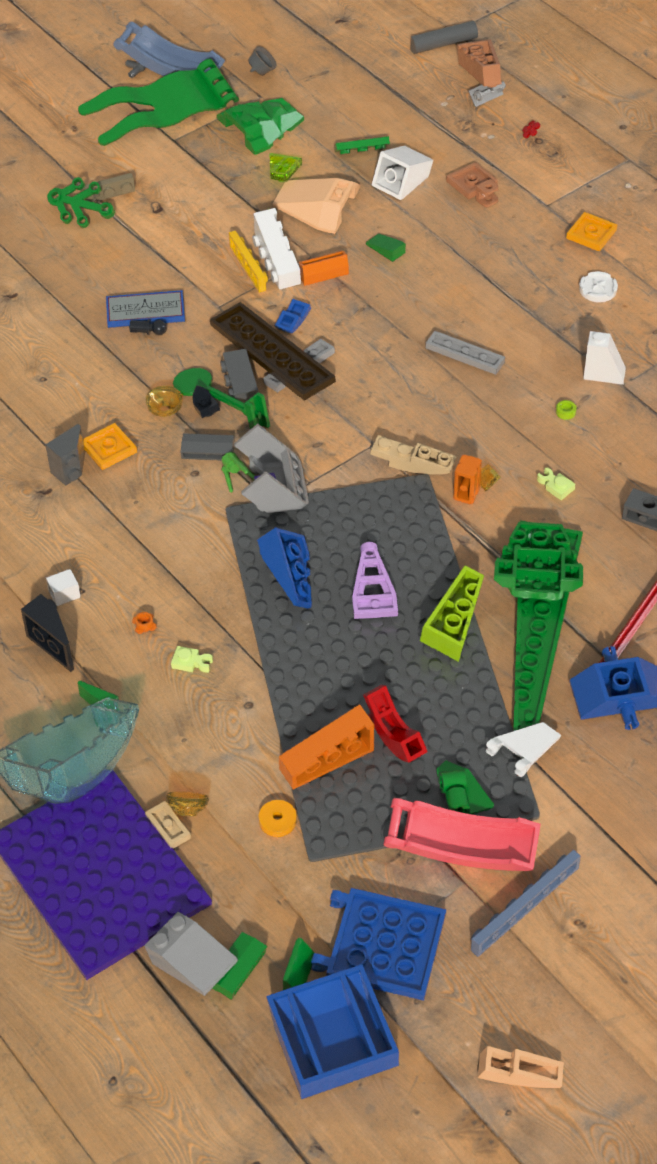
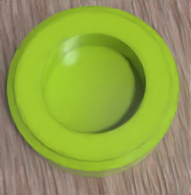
[556,400,577,420]

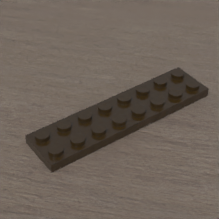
[209,302,336,401]

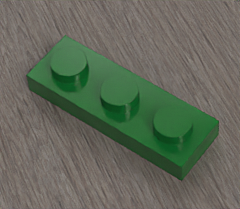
[334,136,390,155]

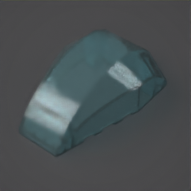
[0,697,139,804]

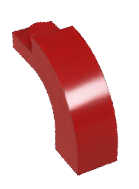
[363,685,428,763]

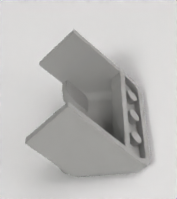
[234,424,309,513]

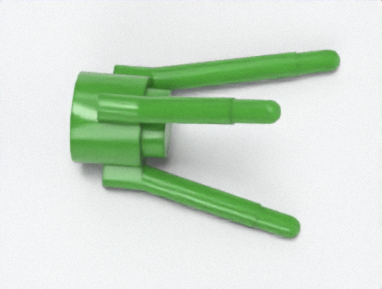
[221,452,255,493]

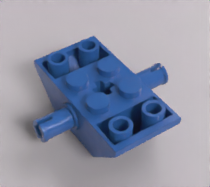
[569,646,657,730]

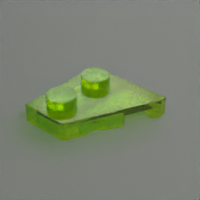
[269,153,302,182]

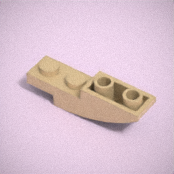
[370,435,457,475]

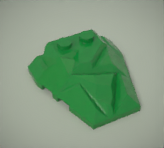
[217,98,304,155]
[494,522,583,600]

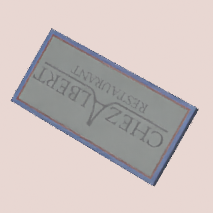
[106,290,185,328]

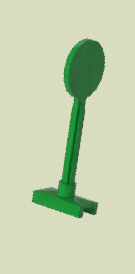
[173,368,270,430]

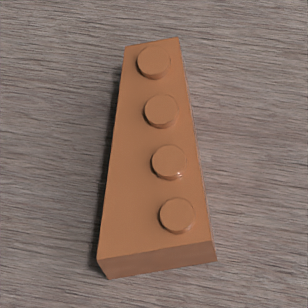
[457,39,502,88]

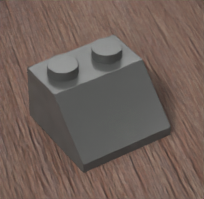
[45,424,85,486]

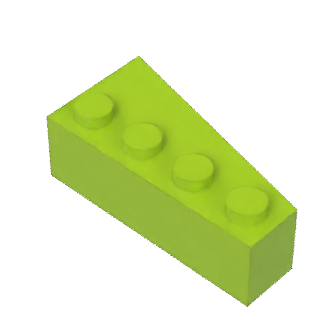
[420,565,484,662]

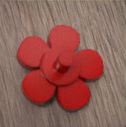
[522,120,541,139]

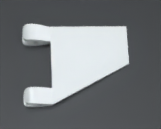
[486,722,561,777]

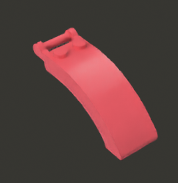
[383,798,541,871]

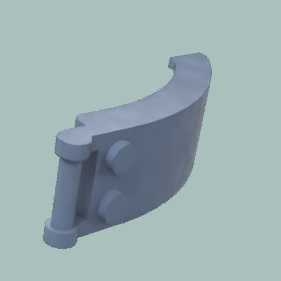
[113,22,225,76]

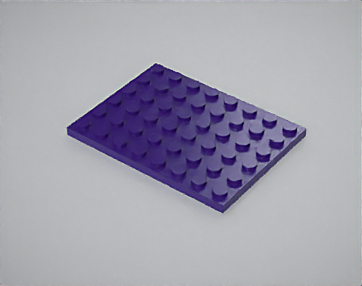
[0,767,212,980]

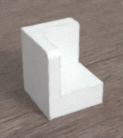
[46,569,80,606]

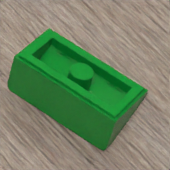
[283,938,314,990]

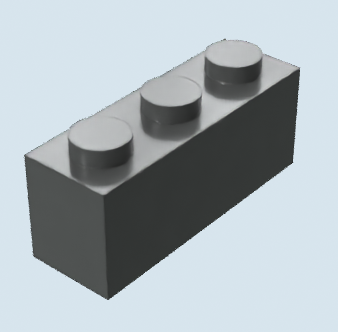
[220,349,258,403]

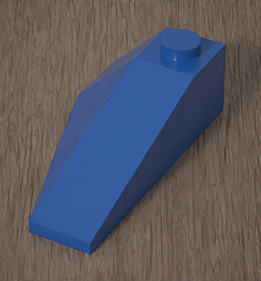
[257,528,312,609]

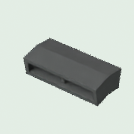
[180,433,234,461]

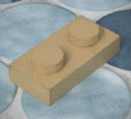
[145,801,191,849]

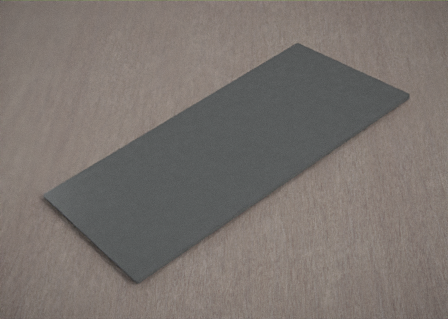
[225,474,540,862]

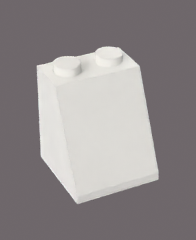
[371,146,433,200]

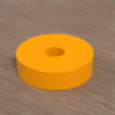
[259,800,297,837]

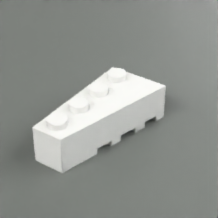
[252,208,301,290]

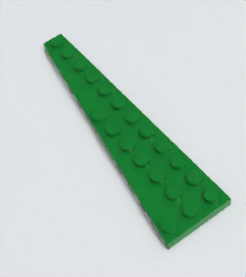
[513,520,583,731]

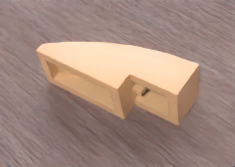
[478,1046,564,1088]

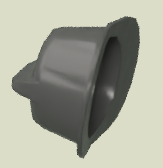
[248,46,277,75]

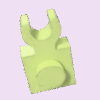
[537,468,575,500]
[171,646,213,673]

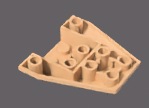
[273,178,360,234]

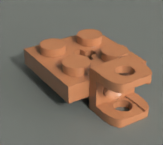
[446,162,498,207]

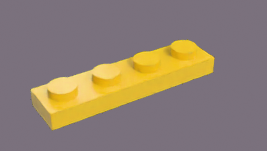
[229,230,268,293]

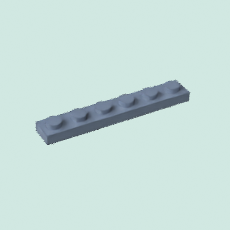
[471,850,581,957]

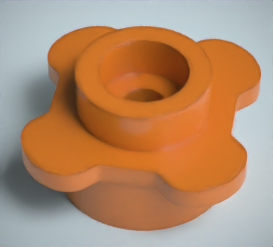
[132,612,157,634]

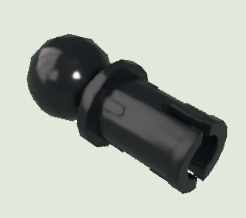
[129,320,167,335]

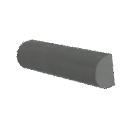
[410,21,478,54]

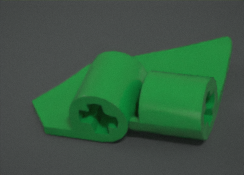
[436,760,494,815]

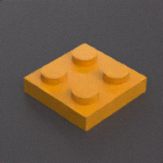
[566,212,617,252]
[83,423,137,470]

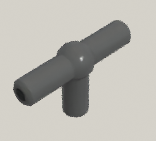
[125,60,146,78]

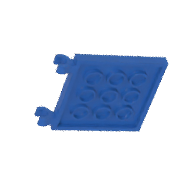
[311,888,446,1001]

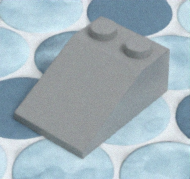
[144,912,238,996]

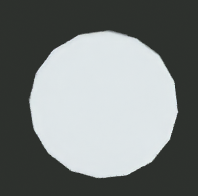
[579,271,618,302]

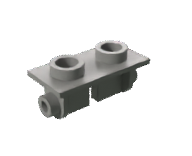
[468,81,506,107]

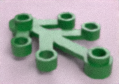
[47,177,115,228]

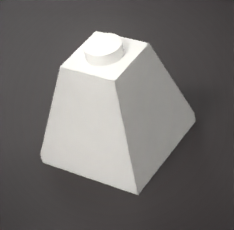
[584,331,626,385]

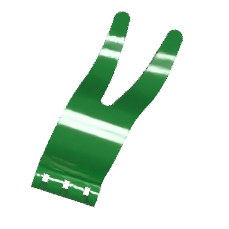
[78,59,239,146]

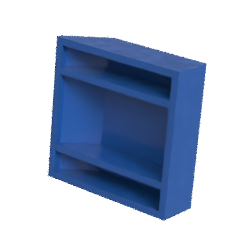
[266,964,399,1099]

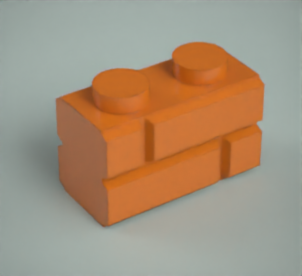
[453,455,482,504]

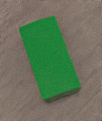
[212,932,267,1000]

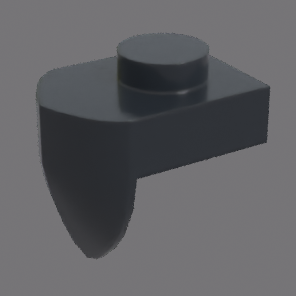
[192,385,220,418]

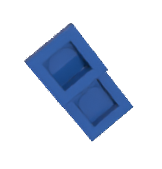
[274,299,311,333]

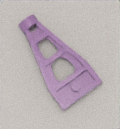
[352,542,398,619]

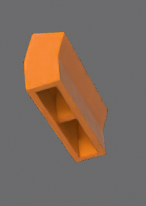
[299,250,349,286]

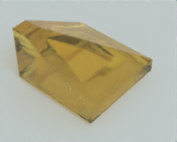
[480,464,501,491]

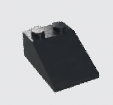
[21,594,74,672]

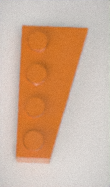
[279,704,374,790]

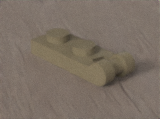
[84,173,135,203]

